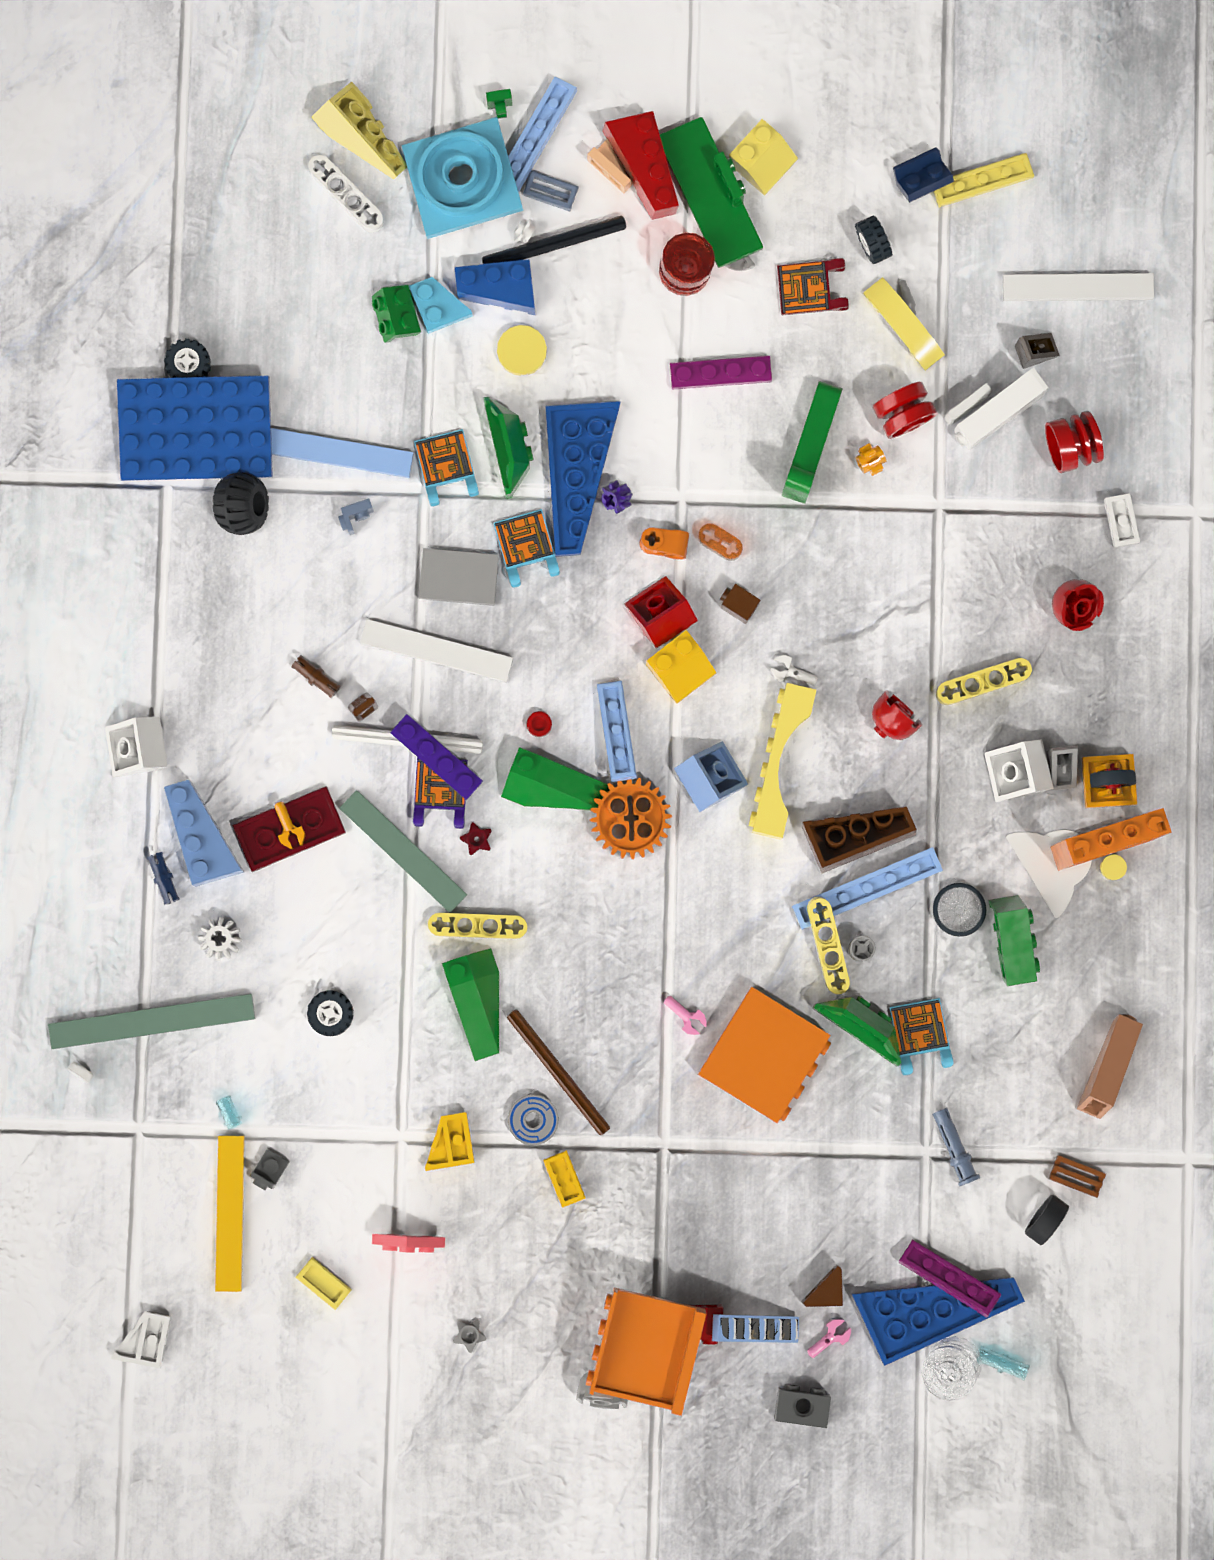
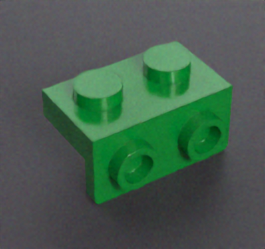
[372,285,421,343]

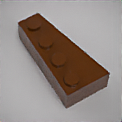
[802,806,917,874]

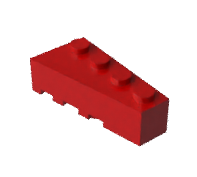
[602,111,679,220]

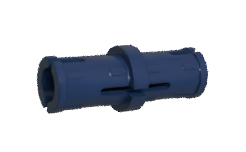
[147,852,180,905]

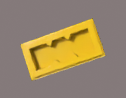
[543,1150,586,1208]

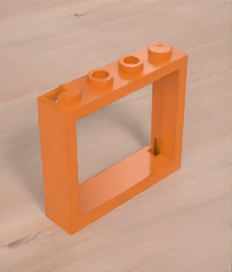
[1050,808,1172,871]

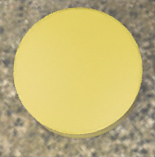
[1100,854,1127,880]

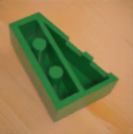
[988,895,1040,986]

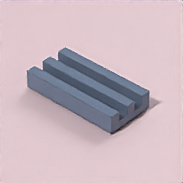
[523,170,579,212]

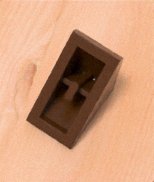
[801,1264,843,1307]

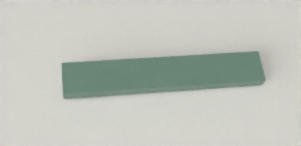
[339,790,467,913]

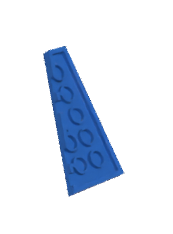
[545,401,621,557]
[851,1277,1025,1366]

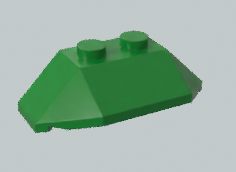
[483,397,534,499]
[812,996,901,1067]

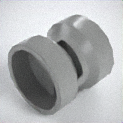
[848,935,876,962]

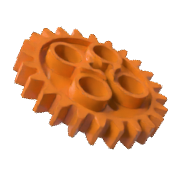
[589,778,672,860]

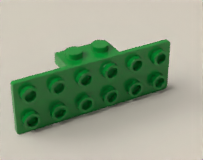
[660,117,763,268]

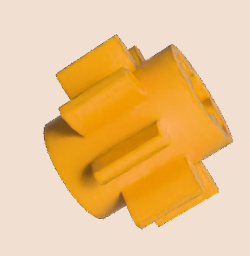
[855,443,887,476]

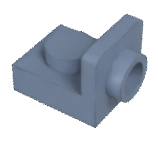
[338,498,374,535]

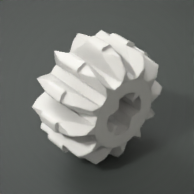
[198,917,242,961]

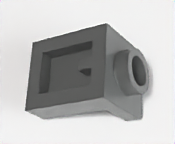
[250,1149,290,1191]

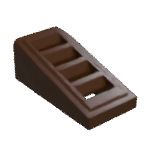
[348,692,378,722]

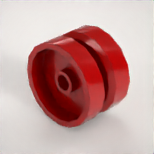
[872,381,938,439]

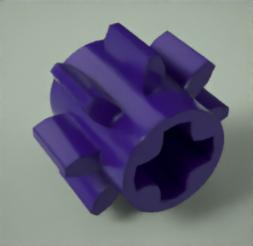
[601,480,633,514]

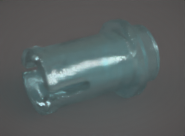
[215,1095,242,1130]

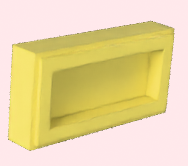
[295,1257,352,1310]

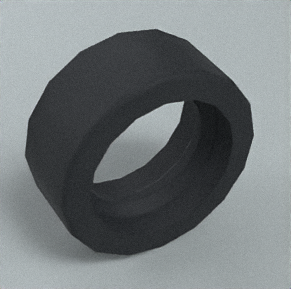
[1025,1194,1069,1245]

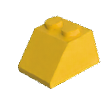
[646,630,716,704]

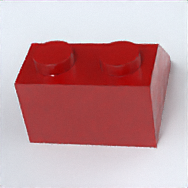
[624,576,698,648]

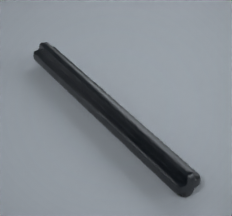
[482,215,626,264]

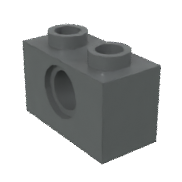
[774,1384,831,1428]

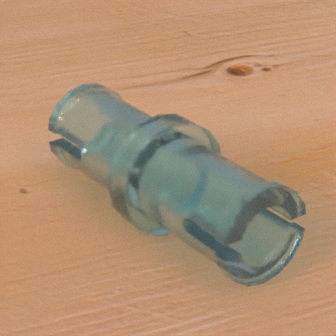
[975,1345,1030,1381]

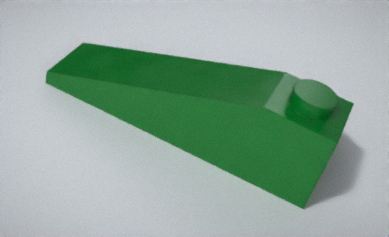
[501,747,609,810]

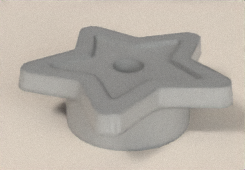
[453,1320,486,1353]

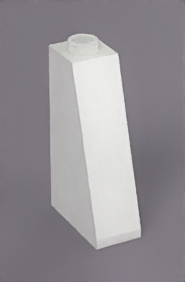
[954,367,1049,450]

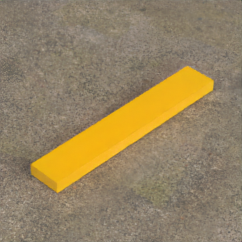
[215,1136,245,1292]

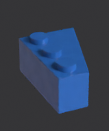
[454,259,535,315]

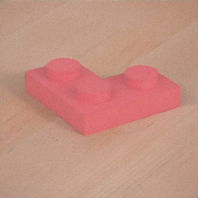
[372,1234,445,1253]

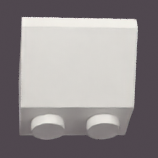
[105,716,167,777]
[985,739,1054,802]

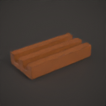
[1048,1155,1106,1198]

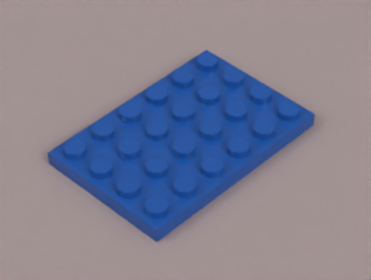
[117,376,273,481]

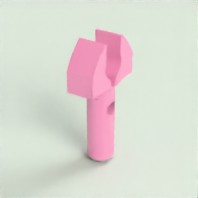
[664,996,707,1035]
[807,1319,851,1358]

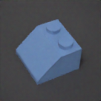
[674,741,748,812]

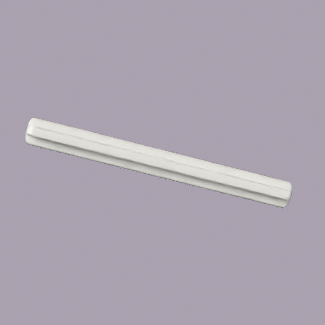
[332,725,483,754]

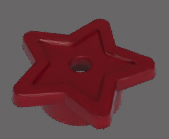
[460,822,492,855]

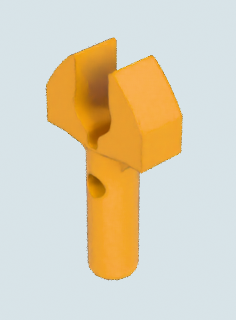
[274,801,305,849]

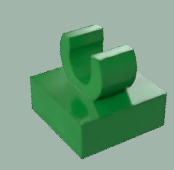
[486,89,513,119]

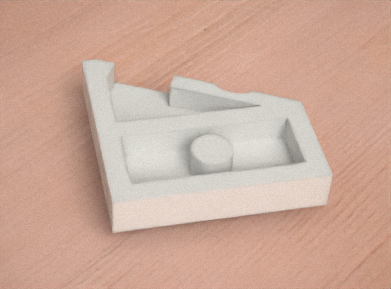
[111,1312,171,1368]

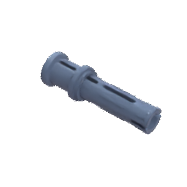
[932,1108,981,1187]

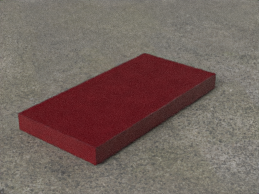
[232,786,346,873]

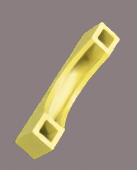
[748,683,816,840]

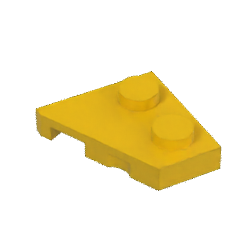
[425,1112,475,1171]

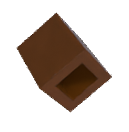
[720,584,761,624]

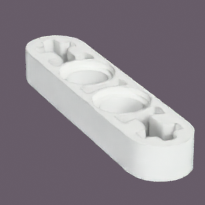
[308,155,384,233]

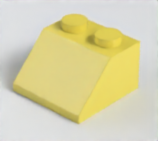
[728,119,798,196]

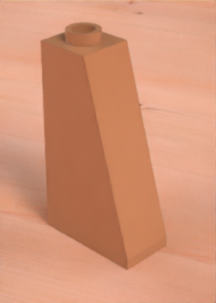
[1077,1014,1143,1119]

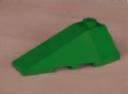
[442,948,499,1061]

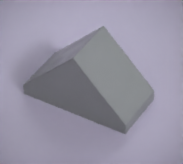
[1046,745,1078,790]

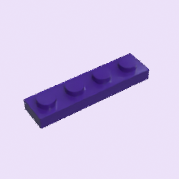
[390,714,483,800]

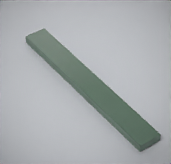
[48,994,256,1049]

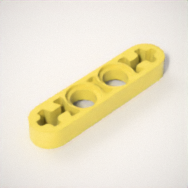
[936,658,1032,705]
[807,897,850,994]
[428,913,528,939]

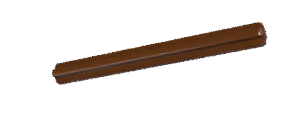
[507,1010,610,1136]

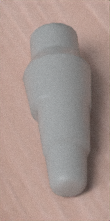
[899,280,916,315]

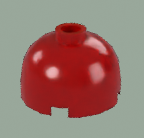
[1052,579,1104,631]
[872,690,922,740]

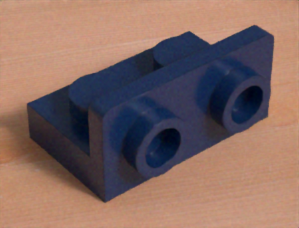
[893,147,954,203]

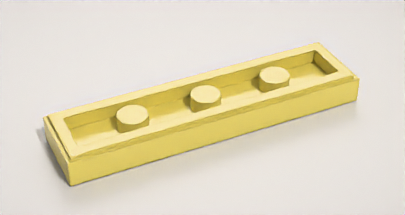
[933,153,1034,208]

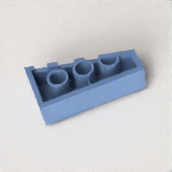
[164,780,244,887]

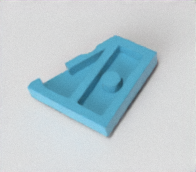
[409,277,473,334]

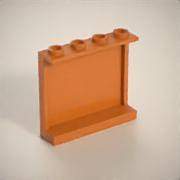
[697,987,831,1123]
[586,1287,706,1416]

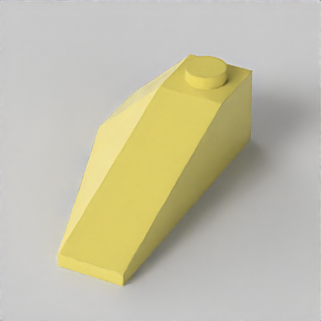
[312,82,407,179]

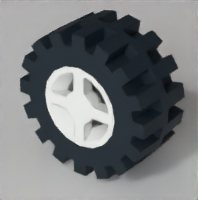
[855,215,893,264]
[164,338,211,378]
[307,990,354,1036]

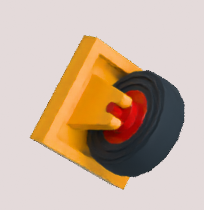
[1081,754,1137,808]

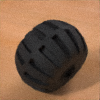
[212,472,269,535]

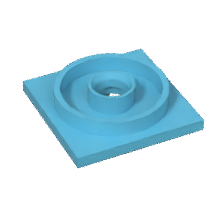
[401,117,524,239]

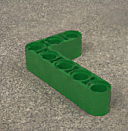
[781,381,843,504]

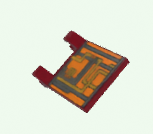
[777,258,849,316]

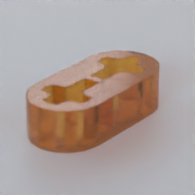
[698,524,743,561]

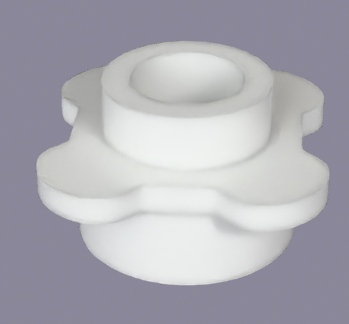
[514,219,536,244]

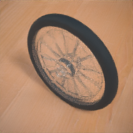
[933,883,987,937]

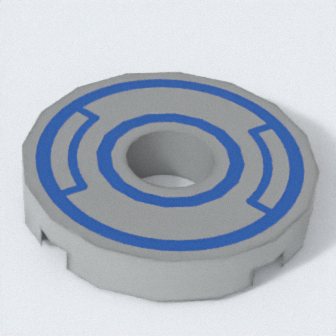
[508,1094,559,1146]

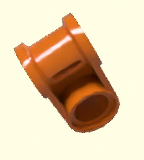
[639,527,689,560]

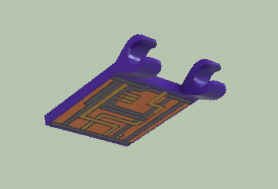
[413,758,468,829]

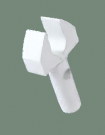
[770,655,818,685]

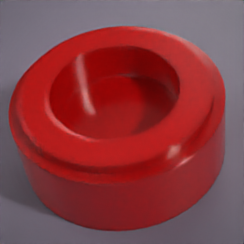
[527,711,552,737]

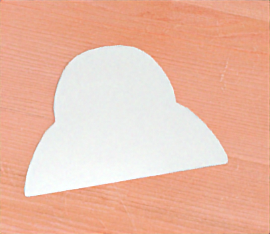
[1006,830,1092,918]

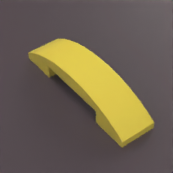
[863,277,945,371]

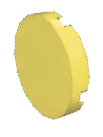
[497,325,547,376]

